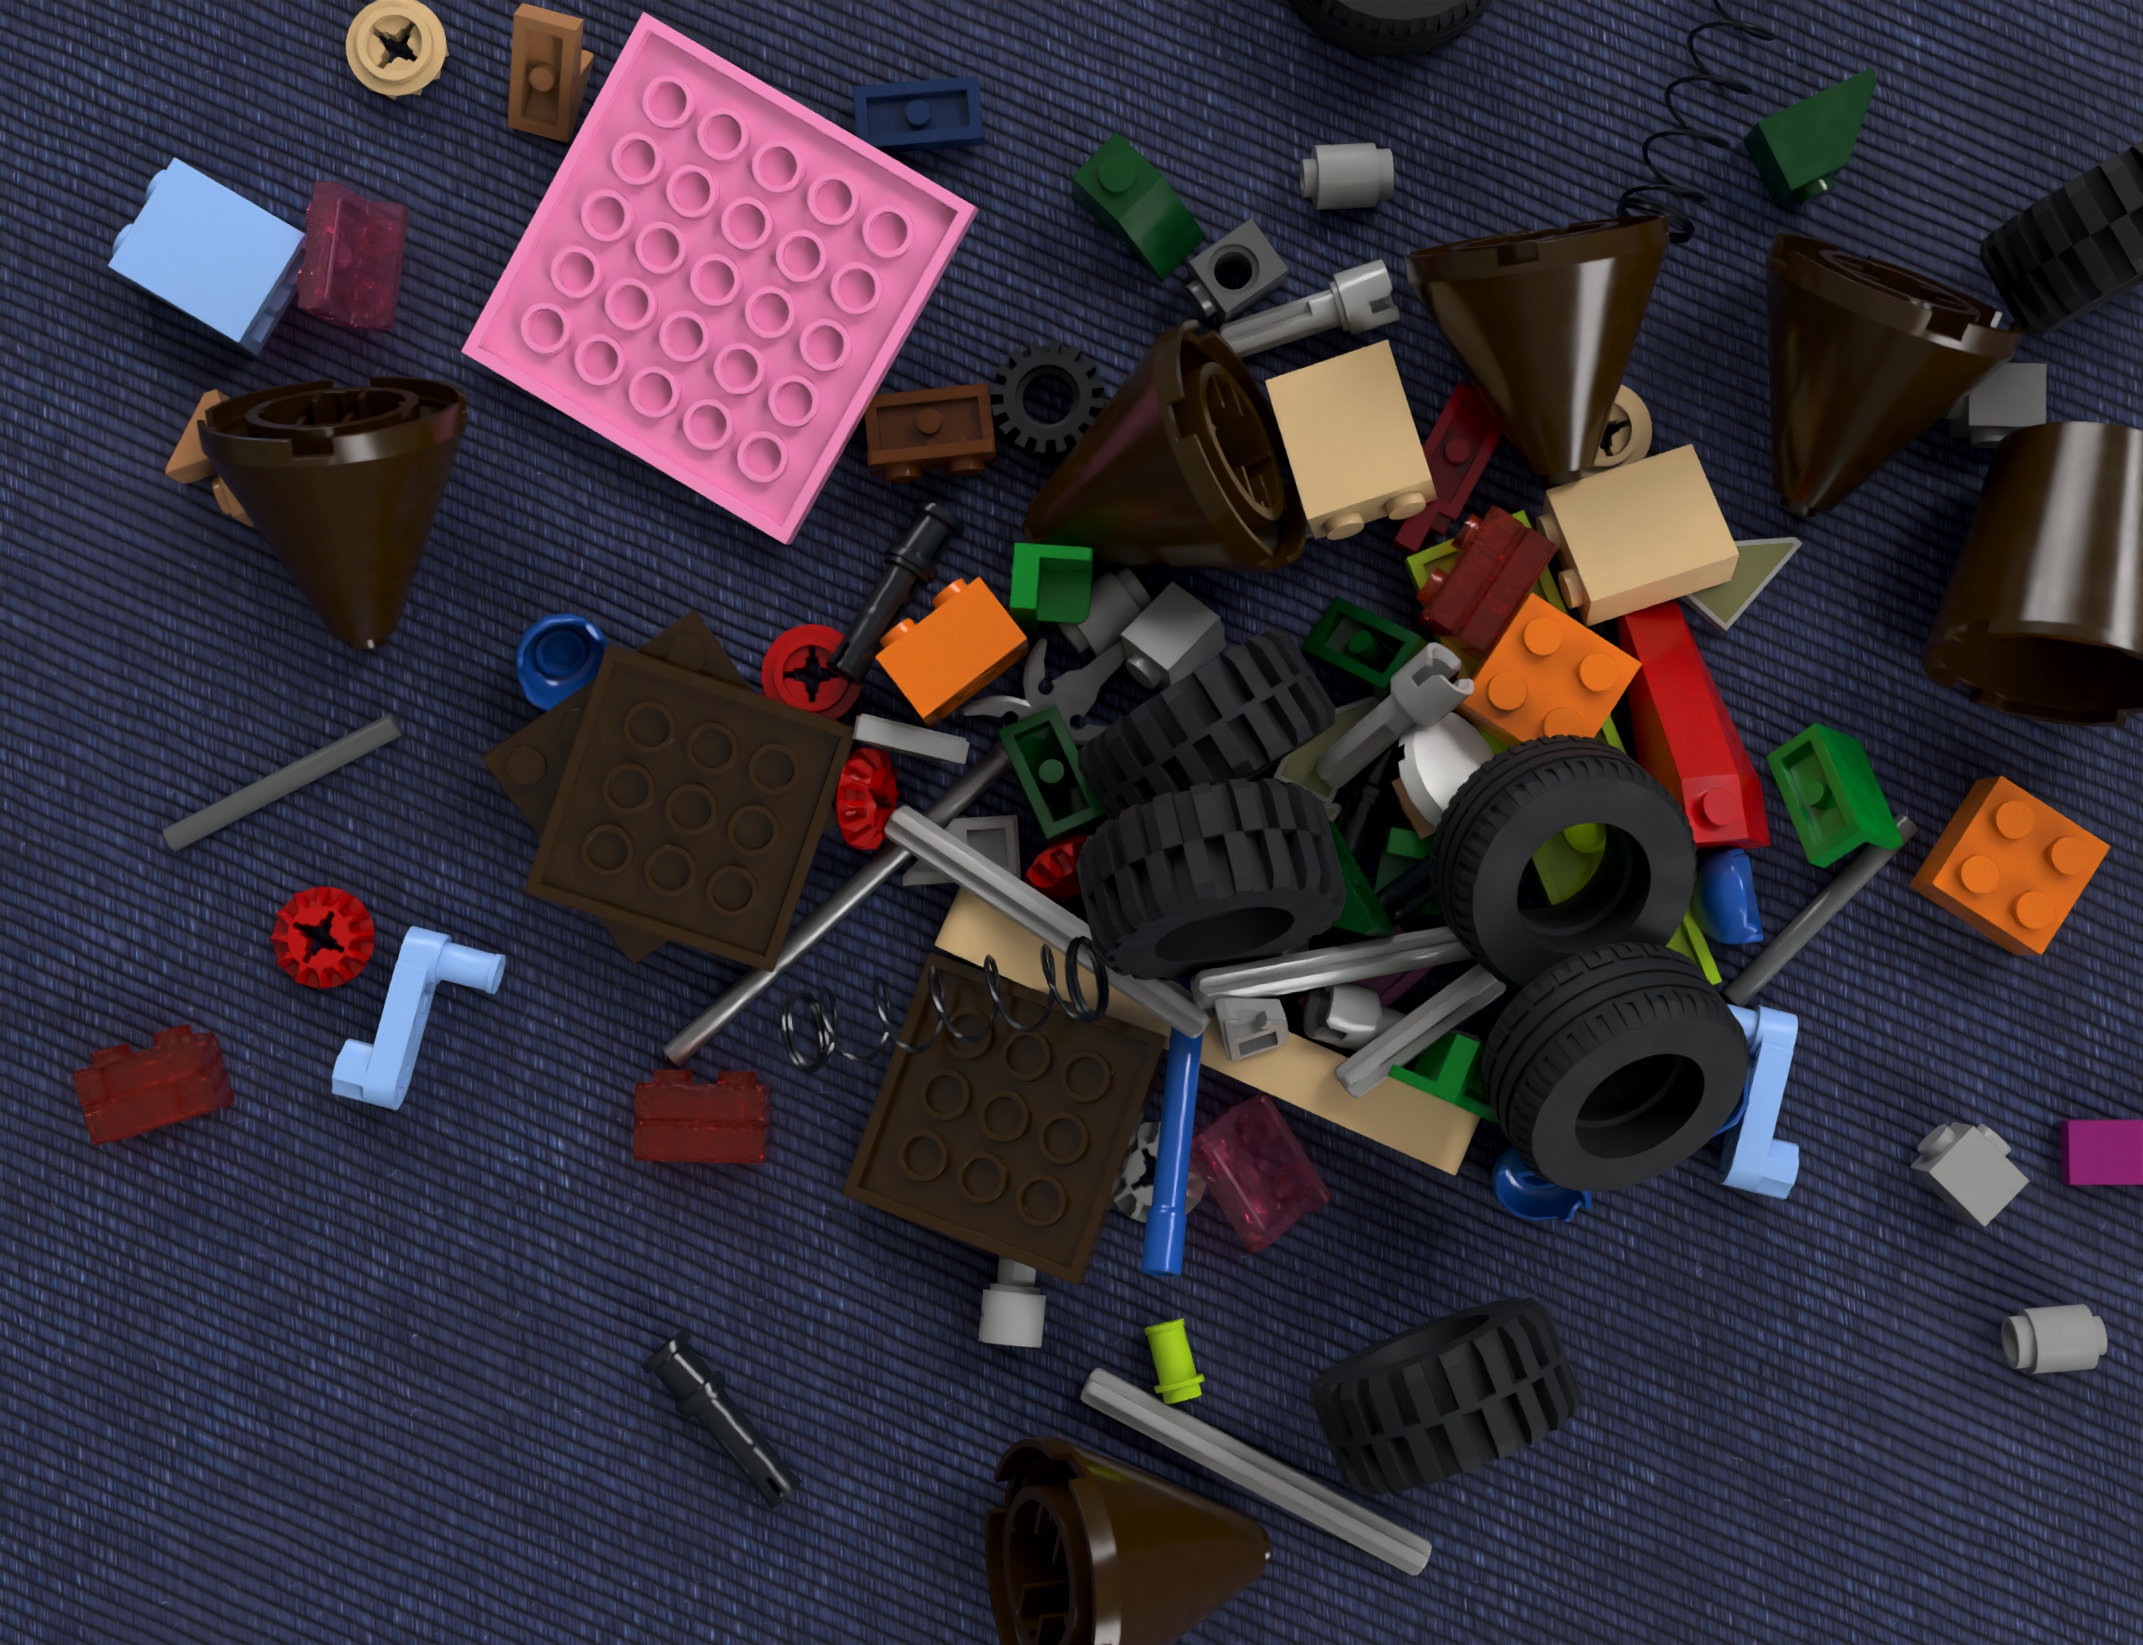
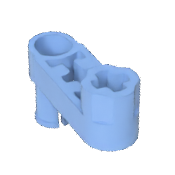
[332,926,506,1110]
[1718,1004,1799,1200]

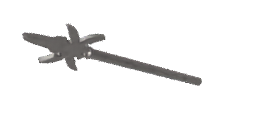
[662,638,1127,1067]

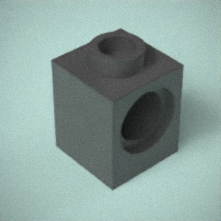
[1185,218,1289,326]

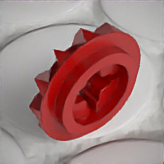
[761,624,862,720]
[835,747,901,849]
[1023,834,1095,902]
[269,886,375,988]

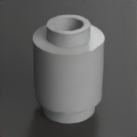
[1300,143,1394,210]
[1057,566,1152,657]
[2001,1304,2107,1374]

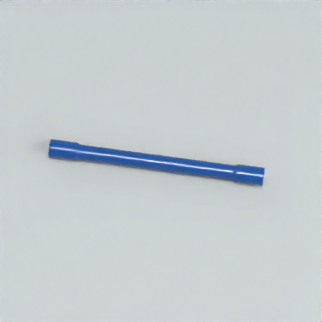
[1141,975,1203,1278]

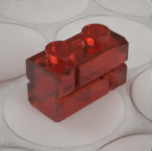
[1415,505,1558,661]
[73,1024,235,1146]
[633,1069,772,1164]

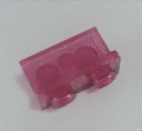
[297,181,409,330]
[1190,1092,1332,1254]

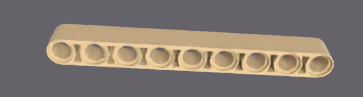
[934,887,1481,1176]

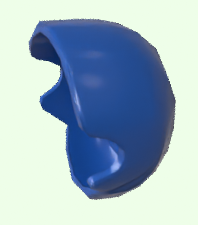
[514,612,607,712]
[1689,847,1763,944]
[1491,1145,1592,1222]

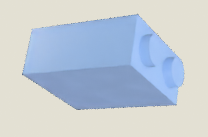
[108,157,322,356]

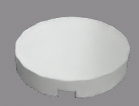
[1398,712,1494,827]

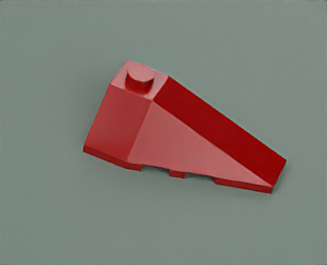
[1616,601,1771,853]

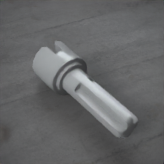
[1220,259,1400,358]
[1315,642,1474,789]
[1303,982,1481,1051]
[978,1255,1046,1348]

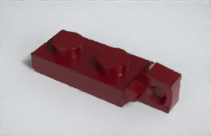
[1389,381,1503,557]

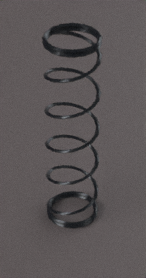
[1615,0,1776,244]
[781,936,1109,1073]

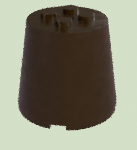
[1922,421,2143,727]

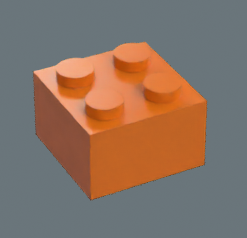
[875,577,1030,729]
[1453,592,1642,747]
[1909,776,2111,955]

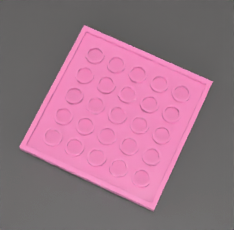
[461,12,979,545]

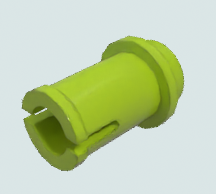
[1144,1318,1205,1404]

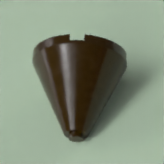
[1404,215,1670,485]
[1765,233,2025,517]
[1023,320,1306,573]
[197,376,468,649]
[985,1436,1271,1645]

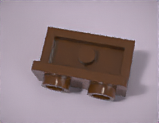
[864,383,997,483]

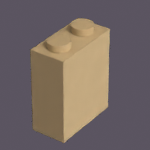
[1265,340,1438,540]
[1536,444,1739,627]

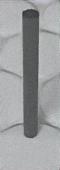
[163,713,403,852]
[1721,813,1918,1008]

